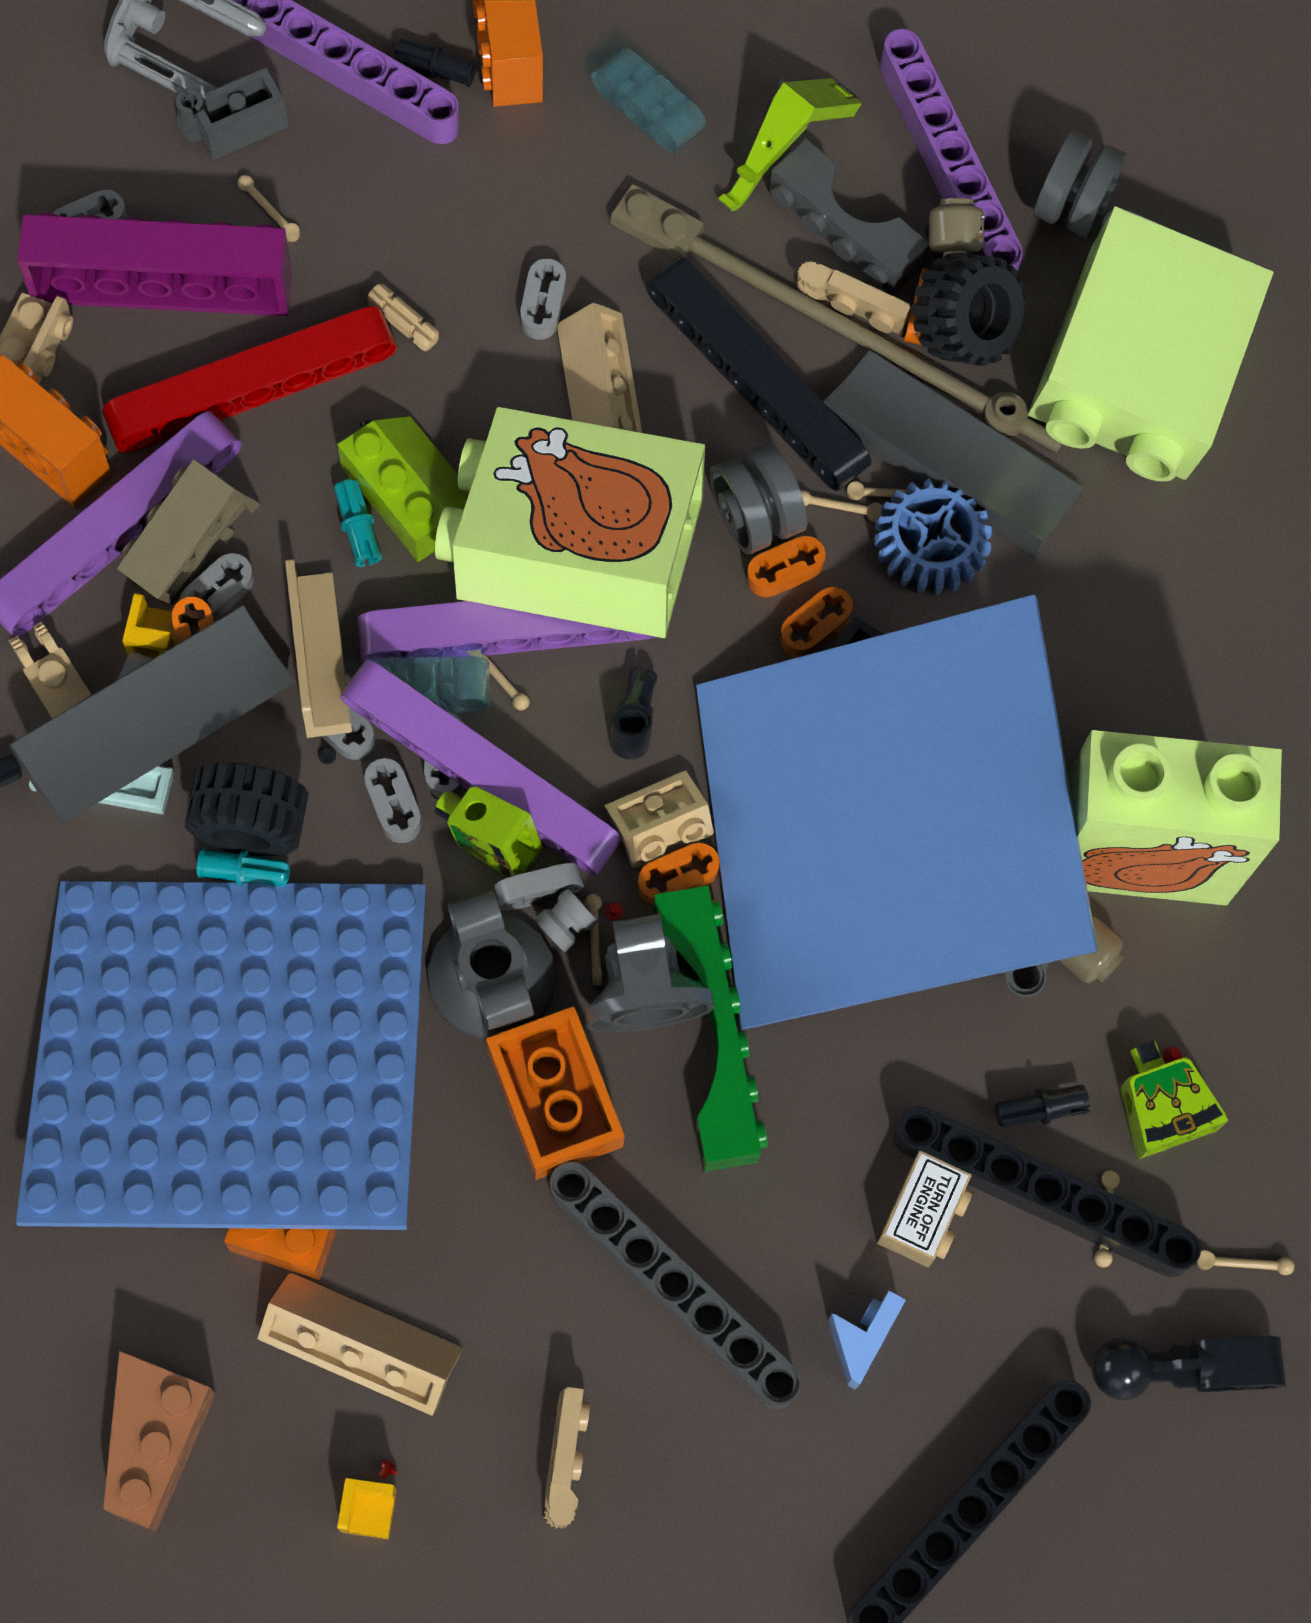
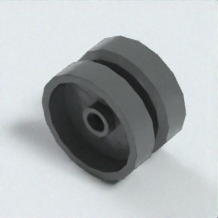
[1033,129,1127,240]
[709,442,808,555]

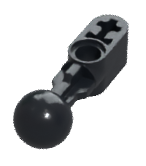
[1091,1336,1286,1400]

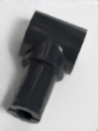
[610,667,658,759]

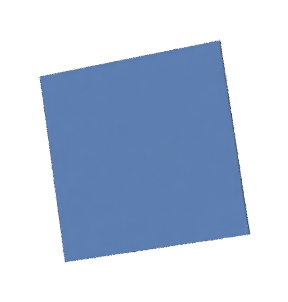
[696,594,1098,1030]
[16,881,426,1230]

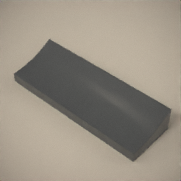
[824,350,1084,559]
[8,606,296,823]

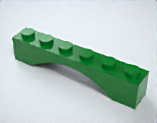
[652,886,768,1172]

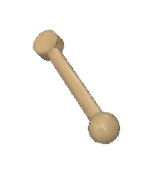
[237,175,300,242]
[847,481,906,501]
[800,490,882,522]
[467,650,530,711]
[584,894,602,986]
[1094,1171,1120,1268]
[1196,1250,1295,1276]

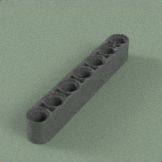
[550,1162,802,1411]

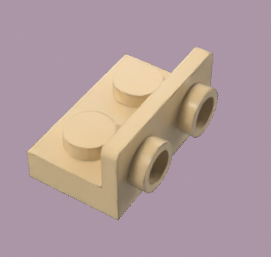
[0,293,73,384]
[604,770,714,868]

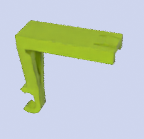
[718,78,862,211]

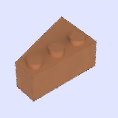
[103,1351,215,1532]

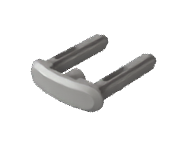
[104,0,266,109]

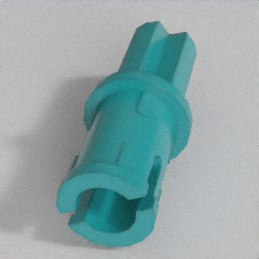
[334,479,382,567]
[196,848,290,887]

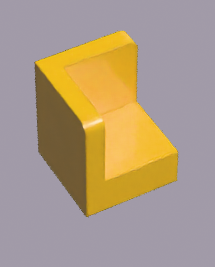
[122,593,183,657]
[337,1478,397,1540]

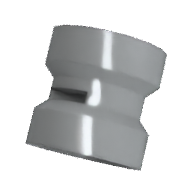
[534,888,599,952]

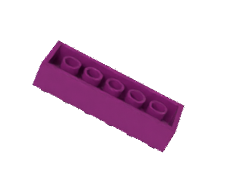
[17,212,292,316]

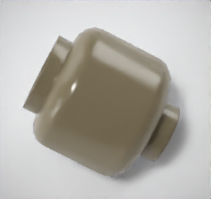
[929,198,984,259]
[1058,916,1126,984]

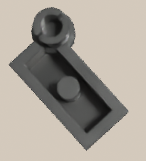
[175,67,289,160]

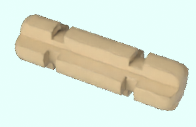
[367,283,439,351]

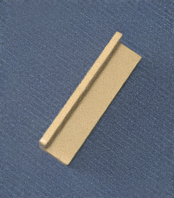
[557,303,642,433]
[285,559,352,738]
[257,1273,462,1416]

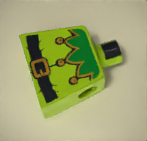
[435,786,543,878]
[1121,1041,1228,1160]

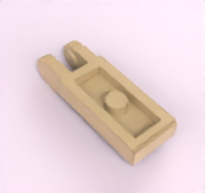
[797,261,911,336]
[8,622,92,718]
[543,1387,590,1529]

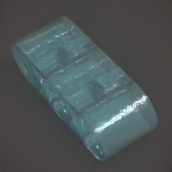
[591,46,706,154]
[360,656,490,713]

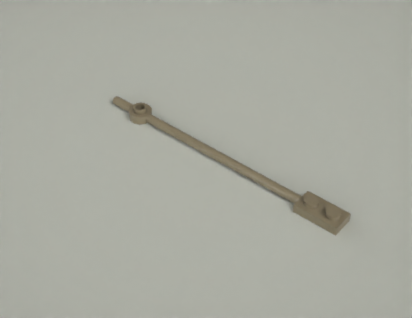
[610,184,1063,453]

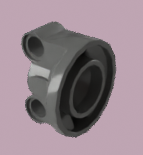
[427,890,556,1040]
[583,914,715,1033]

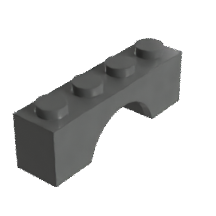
[769,139,930,296]

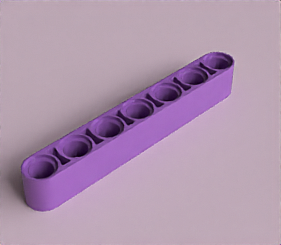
[233,0,459,144]
[880,29,1023,271]
[0,411,242,637]
[357,601,655,666]
[339,659,622,876]

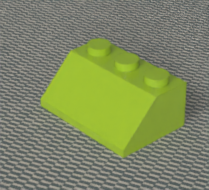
[337,416,469,562]

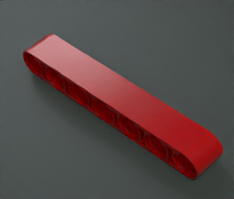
[102,306,397,453]

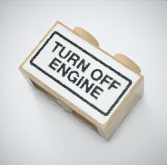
[877,1151,974,1267]

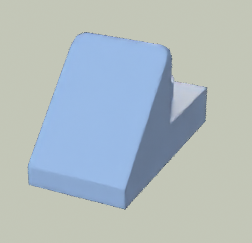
[828,1291,906,1390]

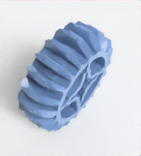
[874,478,992,596]

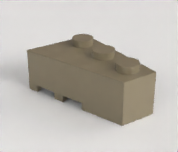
[116,459,260,605]

